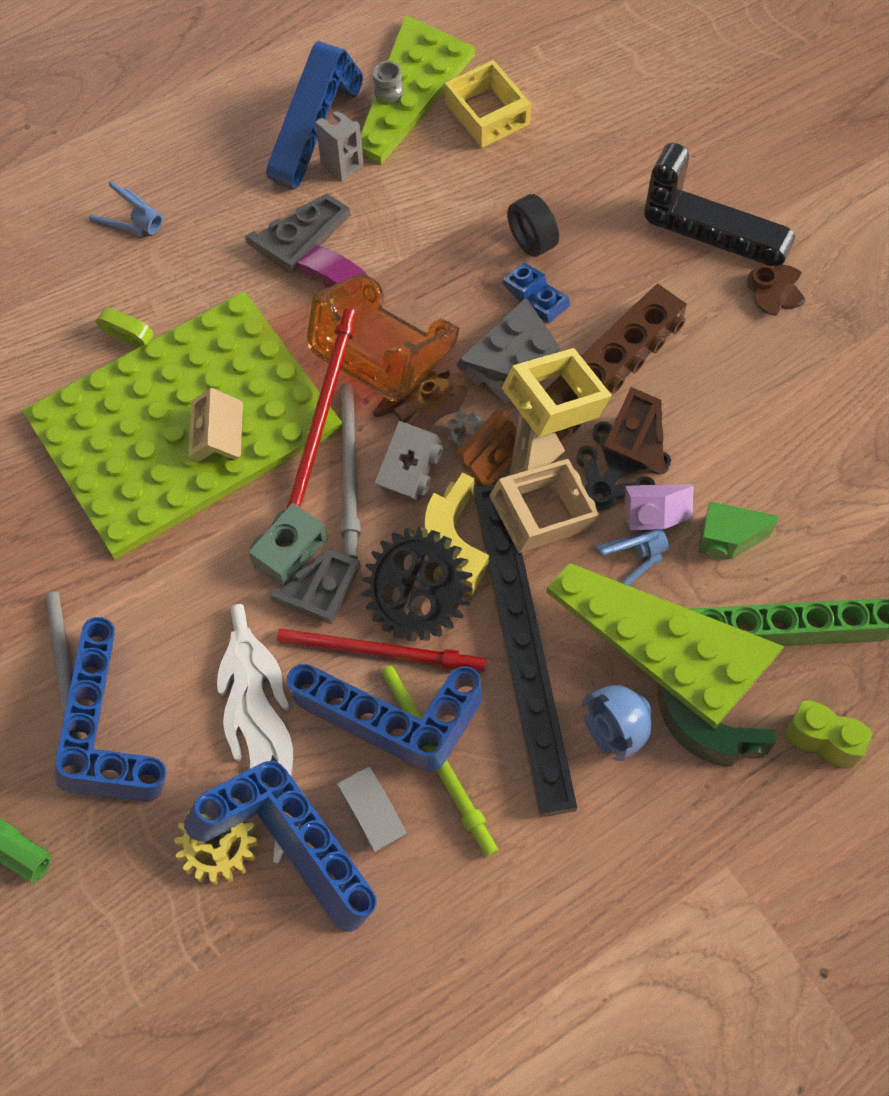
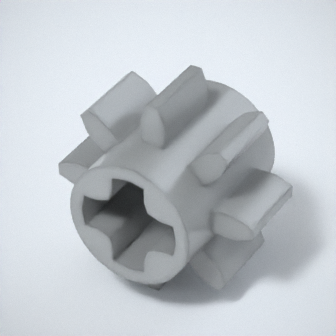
[446,409,486,450]

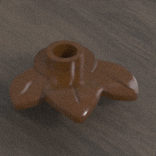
[747,265,805,316]

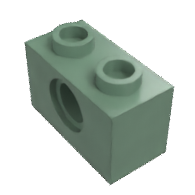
[249,503,327,587]

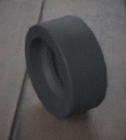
[507,194,559,257]

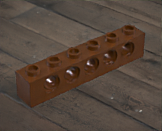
[545,283,687,441]

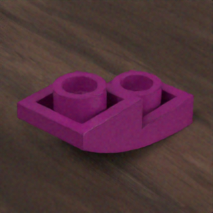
[297,245,367,295]

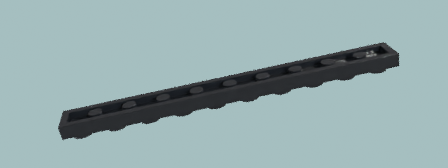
[474,484,577,817]

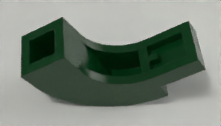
[658,683,775,767]

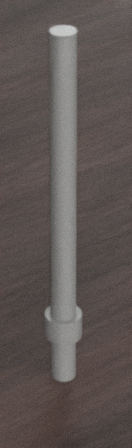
[340,383,361,560]
[45,591,81,774]

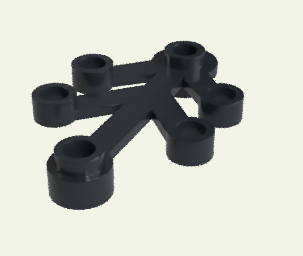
[577,417,671,511]

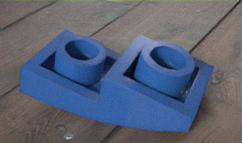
[502,262,570,323]

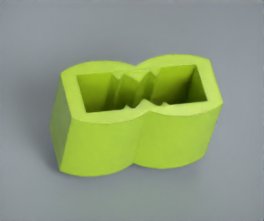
[784,701,873,769]

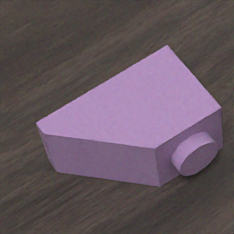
[624,484,693,530]

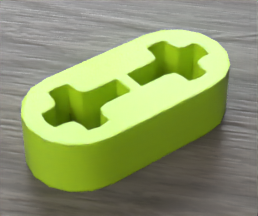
[95,307,154,348]

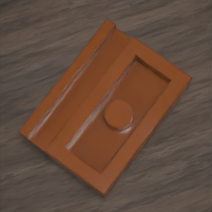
[455,409,517,487]

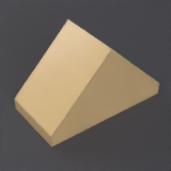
[509,413,565,475]

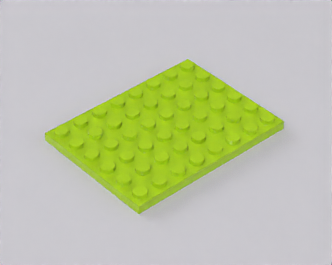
[22,291,343,560]

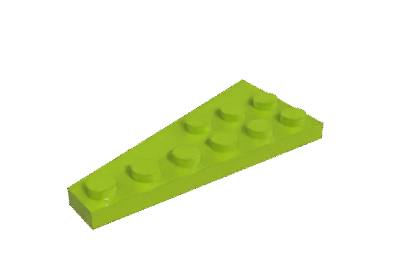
[361,15,475,165]
[546,563,784,729]

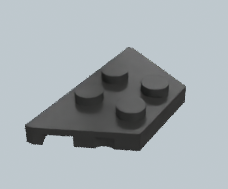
[457,298,560,381]

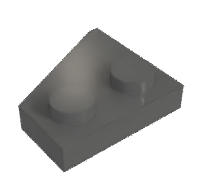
[270,549,361,625]

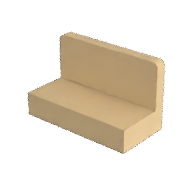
[188,387,243,462]

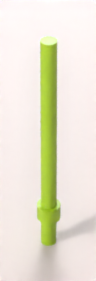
[381,665,499,858]

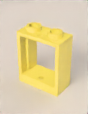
[445,60,531,148]
[502,348,612,437]

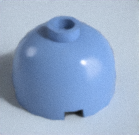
[582,685,651,761]

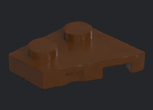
[603,387,665,474]

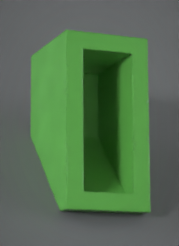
[698,501,778,559]

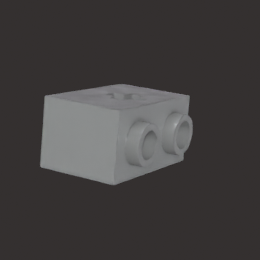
[375,421,443,502]

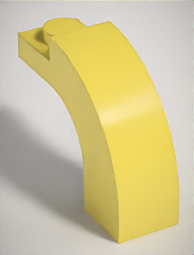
[425,472,489,597]

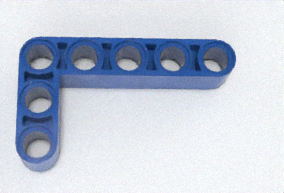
[266,41,363,188]
[55,617,166,802]
[287,664,482,771]
[184,761,377,932]

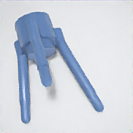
[89,181,163,237]
[595,529,669,586]

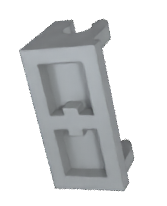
[315,111,364,181]

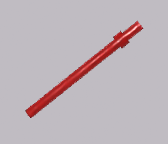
[277,628,487,672]

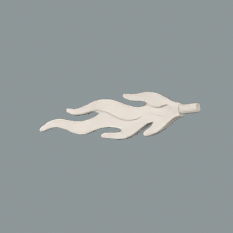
[217,604,294,864]

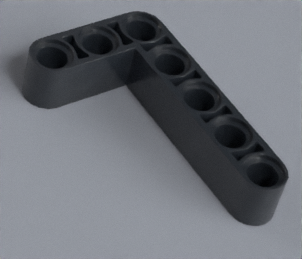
[644,143,795,267]

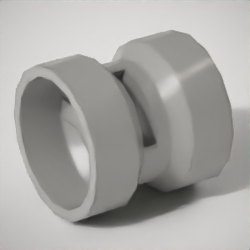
[372,61,403,104]

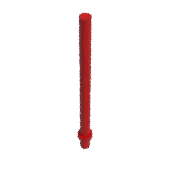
[286,308,356,510]

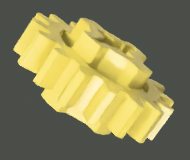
[174,812,259,885]

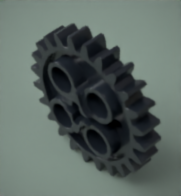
[362,527,473,641]

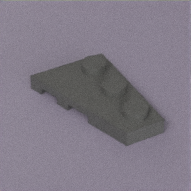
[245,193,351,273]

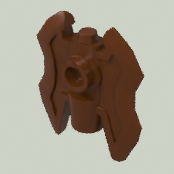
[373,368,467,431]

